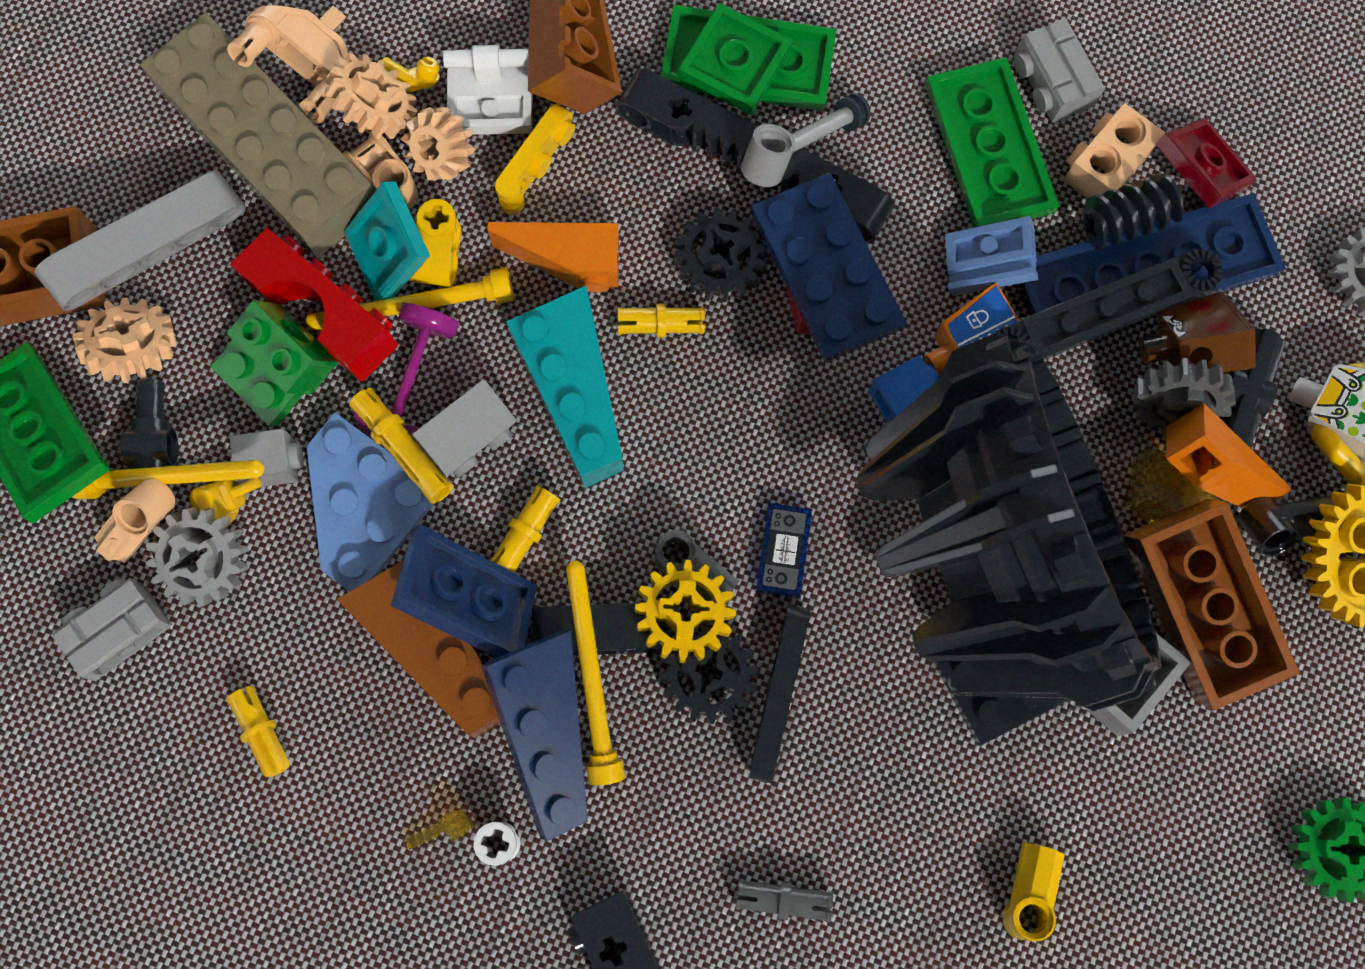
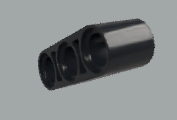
[532,603,664,656]

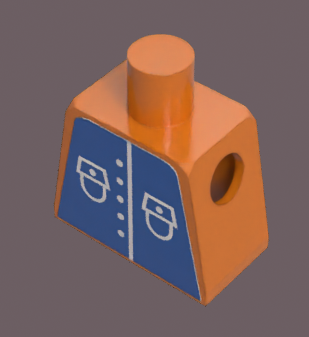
[924,283,1020,376]

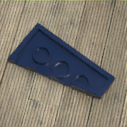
[481,629,588,842]

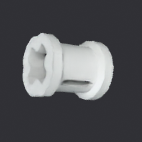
[473,822,521,866]

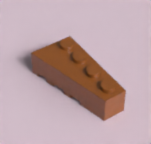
[528,0,622,114]
[337,560,500,738]

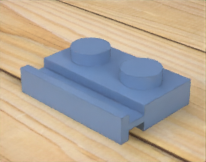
[945,216,1038,296]

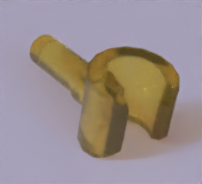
[405,810,474,850]

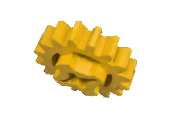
[634,560,736,663]

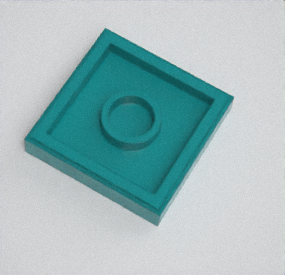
[344,181,430,301]

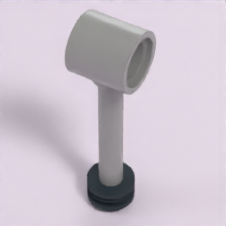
[741,93,871,187]

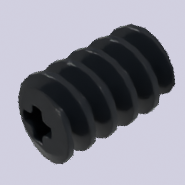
[1083,173,1184,251]

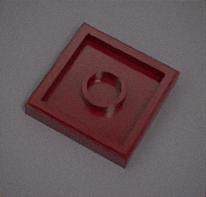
[1155,118,1257,209]

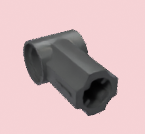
[654,530,740,601]

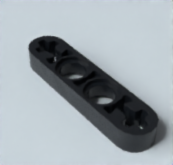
[748,604,811,784]

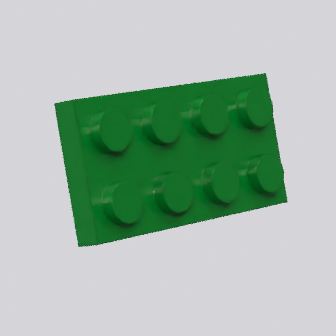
[661,5,837,111]
[925,57,1059,228]
[0,342,110,524]

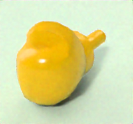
[190,478,262,527]

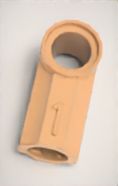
[94,479,175,563]

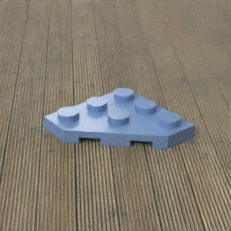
[307,412,433,592]

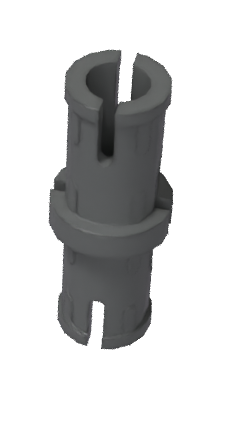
[736,879,833,923]

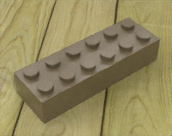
[139,12,375,259]

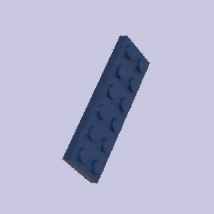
[1018,193,1286,316]

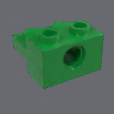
[211,300,338,426]

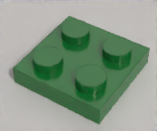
[678,3,793,115]

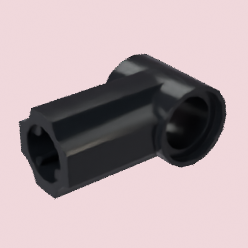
[1238,496,1334,557]

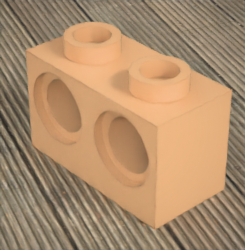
[1063,103,1165,198]

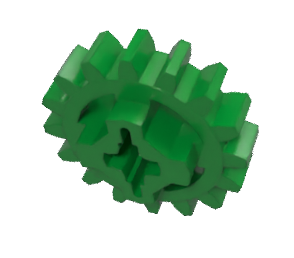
[1288,798,1365,903]

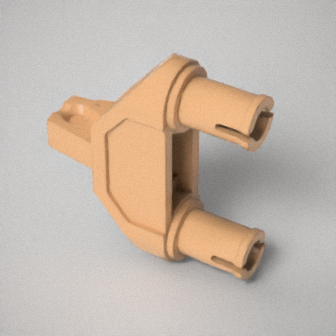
[227,5,348,124]

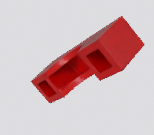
[230,228,398,383]

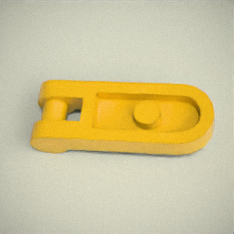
[495,104,575,215]

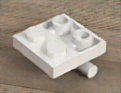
[443,45,533,135]

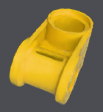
[409,199,462,287]

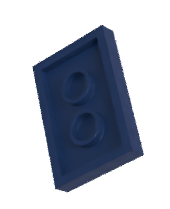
[391,524,537,658]

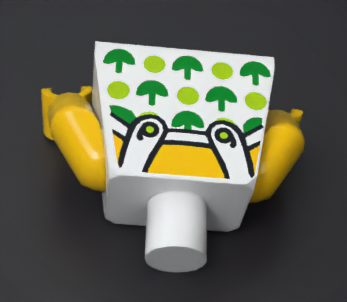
[1289,362,1365,485]

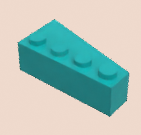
[506,286,624,489]

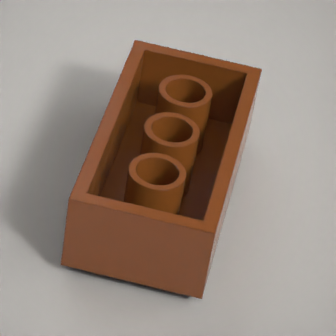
[0,206,106,326]
[1123,499,1300,711]

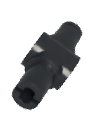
[120,379,179,469]

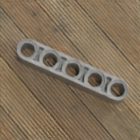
[34,170,246,311]

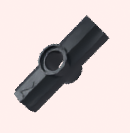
[1220,328,1286,448]

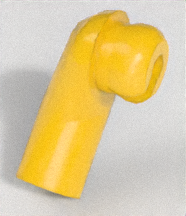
[381,57,440,93]

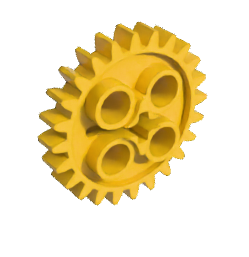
[1301,481,1365,628]

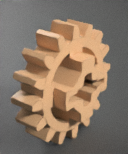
[324,53,417,139]
[73,297,177,383]

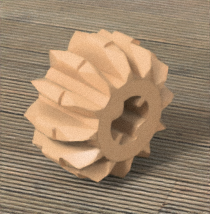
[401,107,476,181]

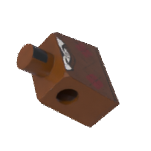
[1139,291,1256,373]

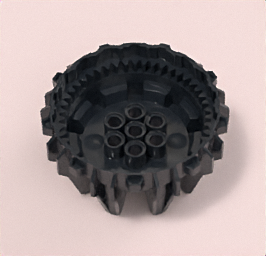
[857,333,1161,712]

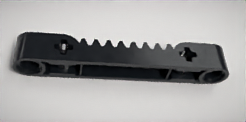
[615,69,894,243]

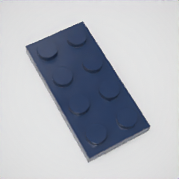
[750,173,907,363]

